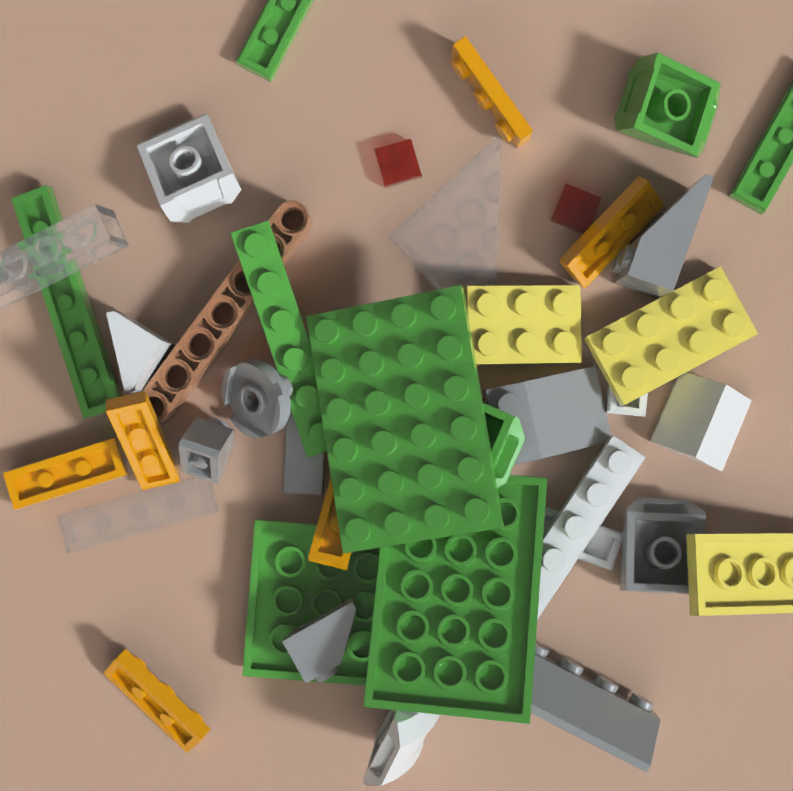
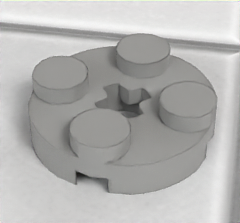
[221,358,293,438]

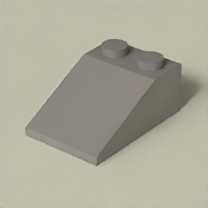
[612,174,714,299]
[483,366,611,465]

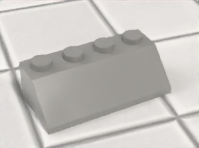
[531,642,661,772]

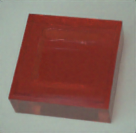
[374,139,422,188]
[550,183,601,234]

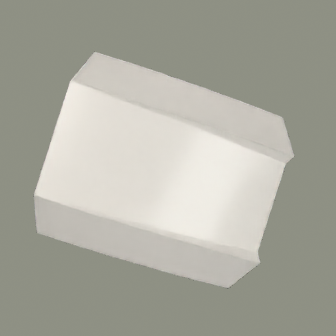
[137,114,241,223]
[363,710,440,786]

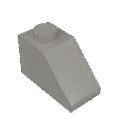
[178,417,234,484]
[282,596,358,684]

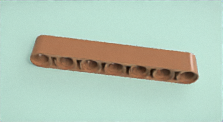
[142,200,312,425]

